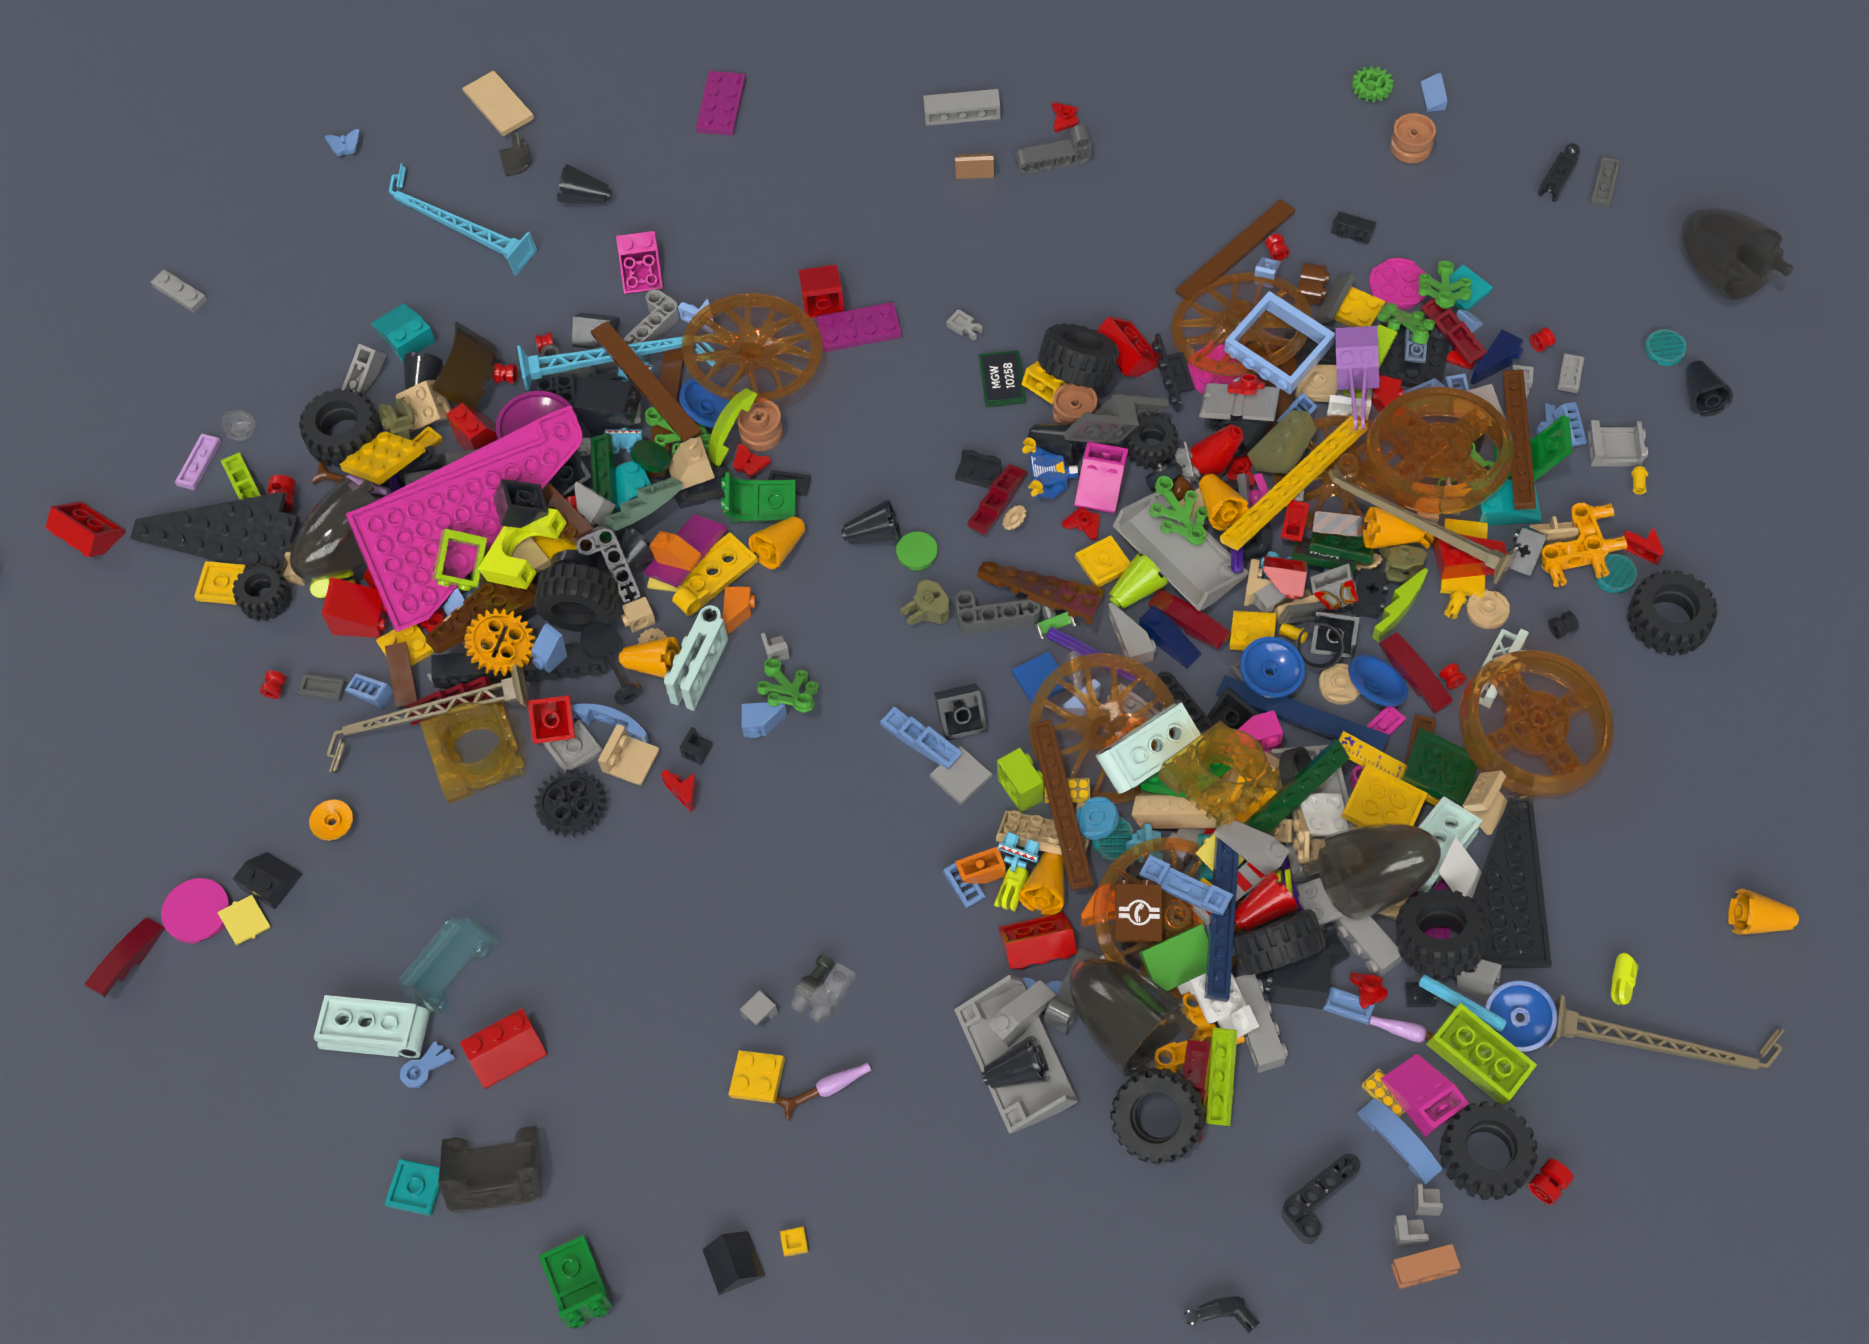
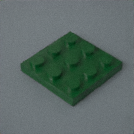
[1401,727,1480,808]

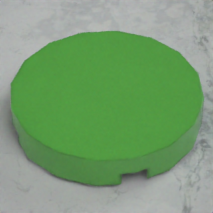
[896,532,938,571]

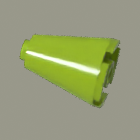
[1108,552,1168,609]

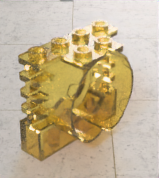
[420,698,525,804]
[1157,721,1281,828]

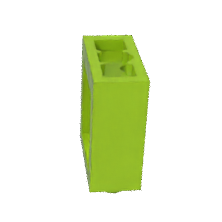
[432,529,487,591]

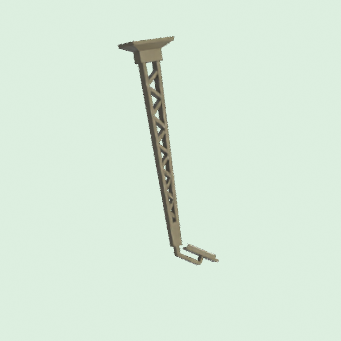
[1328,464,1519,584]
[327,664,530,773]
[1548,995,1785,1070]

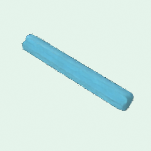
[1419,975,1507,1032]

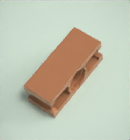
[1390,1244,1461,1289]

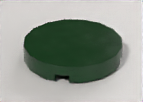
[630,440,671,473]

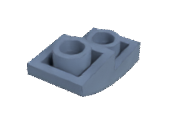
[1404,327,1427,363]

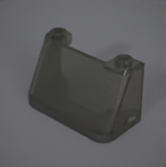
[438,1126,542,1213]

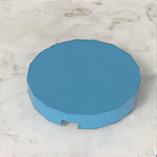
[1076,797,1119,840]

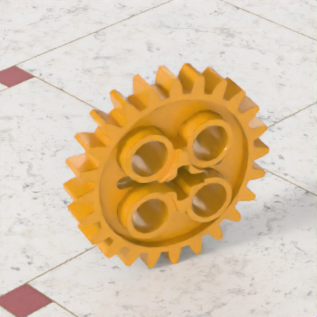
[464,608,535,676]

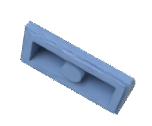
[1420,73,1447,112]

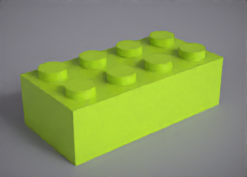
[1426,1003,1537,1105]

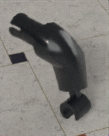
[1244,521,1272,560]
[1183,1296,1260,1333]

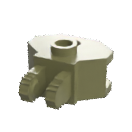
[378,399,413,440]
[1379,544,1427,582]
[899,579,950,626]

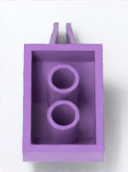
[1336,326,1379,430]

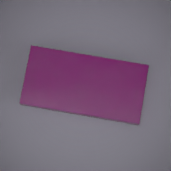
[644,514,727,588]

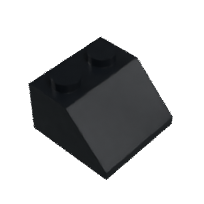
[493,479,548,528]
[934,683,988,740]
[232,852,303,910]

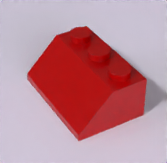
[1096,316,1158,377]
[45,501,125,557]
[998,912,1077,969]
[460,1008,547,1089]

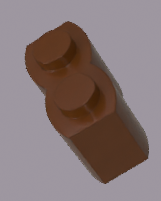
[1296,263,1330,305]

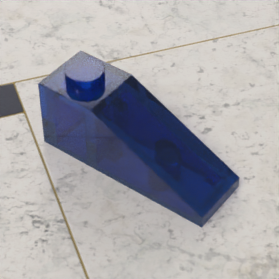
[1470,330,1524,385]
[1139,605,1201,669]

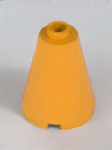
[1199,474,1249,531]
[1363,507,1425,549]
[748,516,805,570]
[619,637,681,678]
[1019,852,1065,915]
[1728,888,1799,935]

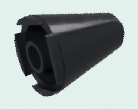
[557,164,612,204]
[403,352,444,390]
[1686,361,1733,417]
[1218,415,1276,456]
[1028,422,1085,463]
[841,500,901,544]
[603,526,655,579]
[982,1035,1050,1089]

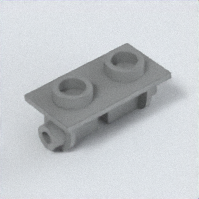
[1175,442,1202,485]

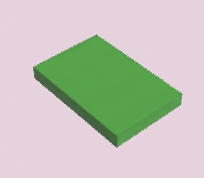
[1139,924,1208,995]

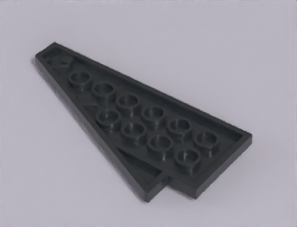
[1280,324,1450,388]
[130,492,300,574]
[1459,796,1552,968]

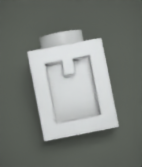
[1218,1005,1260,1038]

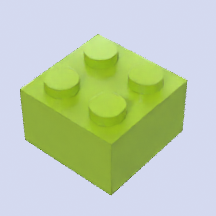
[997,748,1045,813]

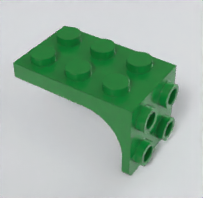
[1493,415,1572,482]
[721,472,796,523]
[539,1235,613,1329]

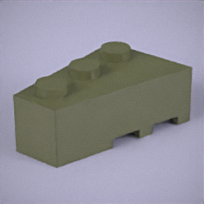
[1247,410,1317,474]

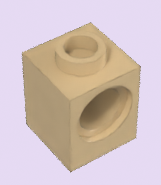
[621,597,656,633]

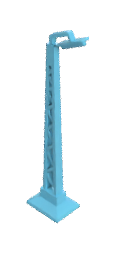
[389,163,537,276]
[517,335,718,392]

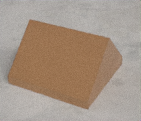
[955,153,994,179]

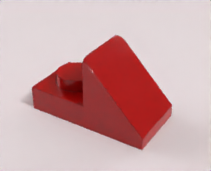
[1281,500,1310,542]
[1623,528,1664,566]
[660,769,697,813]

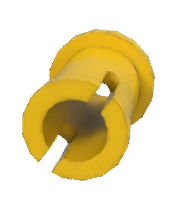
[1631,466,1648,495]
[1444,591,1467,619]
[1279,624,1308,644]

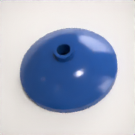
[679,378,734,428]
[1240,637,1305,698]
[1348,655,1408,706]
[1485,981,1557,1052]

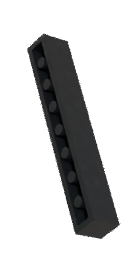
[431,643,607,689]

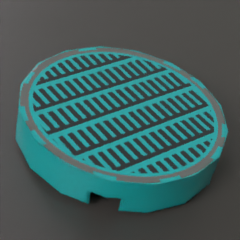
[1645,329,1687,366]
[1593,554,1638,593]
[1092,817,1134,861]

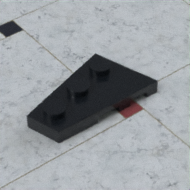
[673,462,733,509]

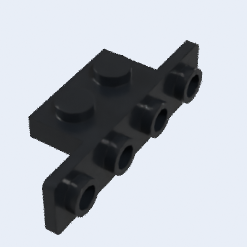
[1152,333,1194,412]

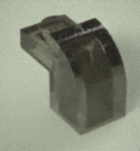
[499,132,532,177]

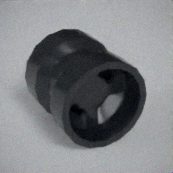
[1548,611,1579,639]

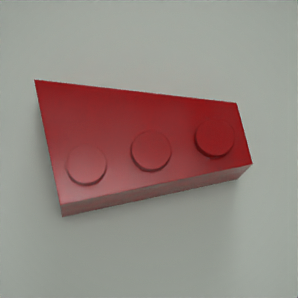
[1432,534,1507,580]

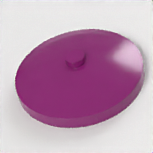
[496,391,578,439]

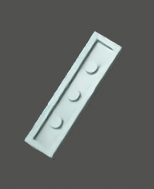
[1466,629,1529,708]

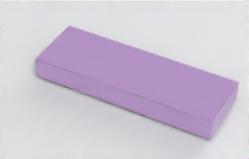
[175,433,221,490]

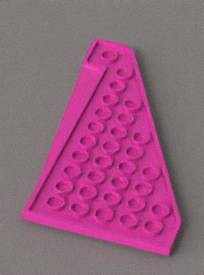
[345,405,582,632]

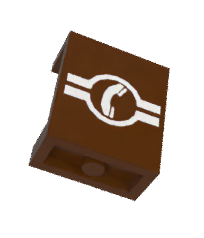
[1110,880,1162,943]

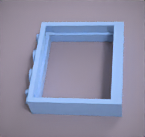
[1224,291,1336,394]

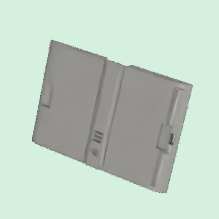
[1199,383,1280,421]

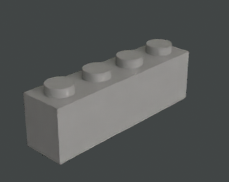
[923,89,1000,126]
[1331,890,1402,977]
[1234,974,1288,1073]

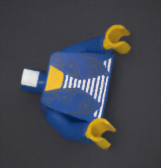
[1022,438,1078,499]

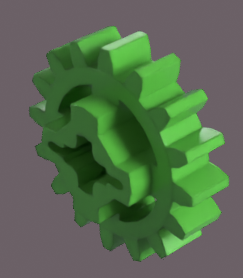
[1352,66,1394,103]

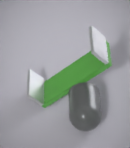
[1035,604,1076,639]

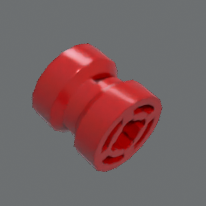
[1265,234,1290,261]
[493,363,517,384]
[259,670,287,699]

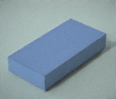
[1323,987,1375,1025]

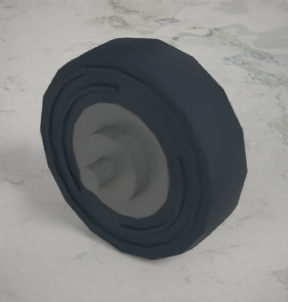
[1145,462,1183,487]

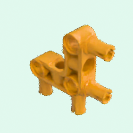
[1541,503,1627,587]
[1154,991,1245,1073]

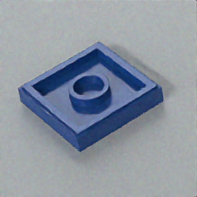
[1011,651,1070,706]

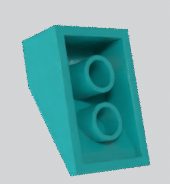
[371,303,436,362]
[589,460,651,512]
[1472,476,1542,526]

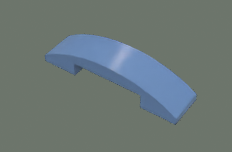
[572,704,650,744]
[1139,855,1233,916]
[1357,1098,1443,1185]

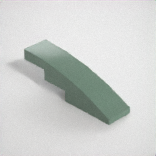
[603,477,684,531]

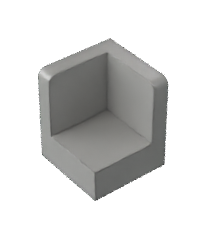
[1253,582,1287,613]
[761,633,790,661]
[740,990,778,1025]
[1414,1183,1443,1216]
[1393,1215,1429,1246]

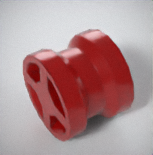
[1529,327,1555,353]
[535,332,554,354]
[1439,663,1467,690]

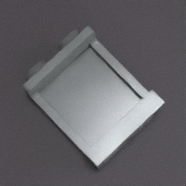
[1587,420,1648,467]

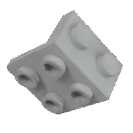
[1297,872,1353,931]

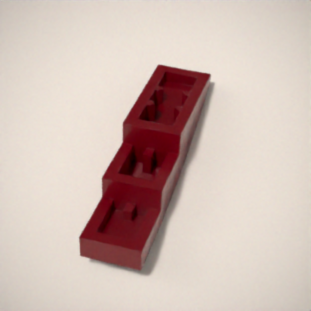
[1420,298,1487,364]
[967,464,1028,535]
[1148,589,1231,649]
[1379,632,1453,713]
[406,676,494,726]
[84,917,165,997]
[1179,1040,1212,1142]

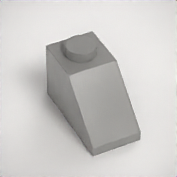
[574,481,616,526]

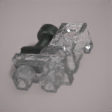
[791,955,857,1024]

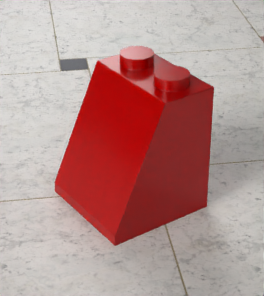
[798,264,844,319]
[446,403,498,450]
[321,577,388,638]

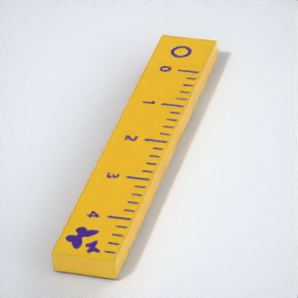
[1338,731,1440,806]

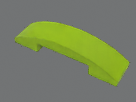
[708,388,757,467]

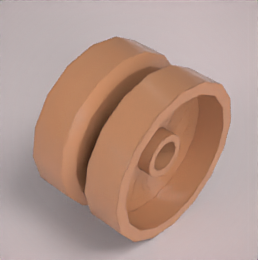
[1390,113,1436,163]
[1053,383,1098,423]
[736,399,783,451]

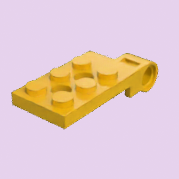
[672,532,758,616]

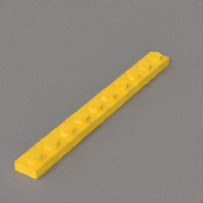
[1220,416,1368,551]

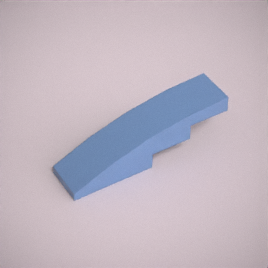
[880,707,962,769]

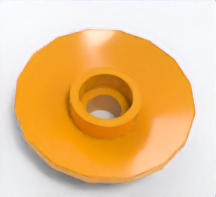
[309,799,353,841]

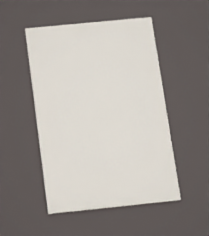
[1438,836,1481,898]

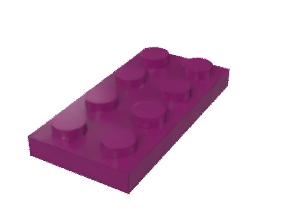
[696,71,746,136]
[816,302,902,352]

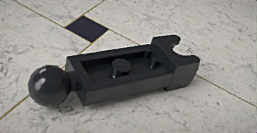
[1538,143,1580,202]

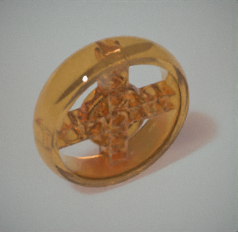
[1365,387,1515,514]
[1459,650,1614,798]

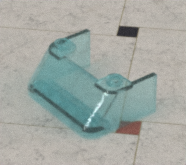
[395,917,500,1014]

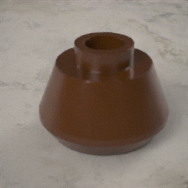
[1171,475,1193,502]

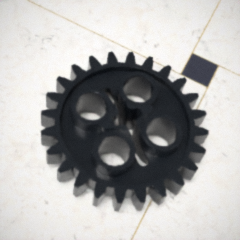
[534,769,607,837]

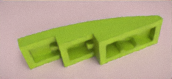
[221,452,261,500]
[1372,568,1428,642]

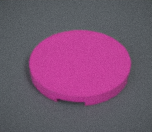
[1369,258,1427,310]
[1188,344,1248,394]
[161,878,231,944]

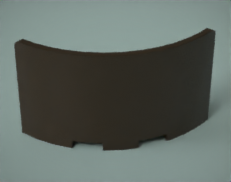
[432,321,497,409]

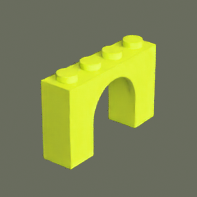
[478,508,567,590]

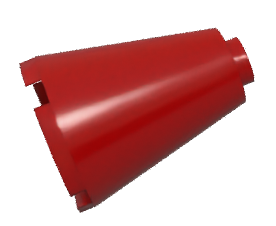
[1190,425,1244,475]
[1234,870,1299,931]

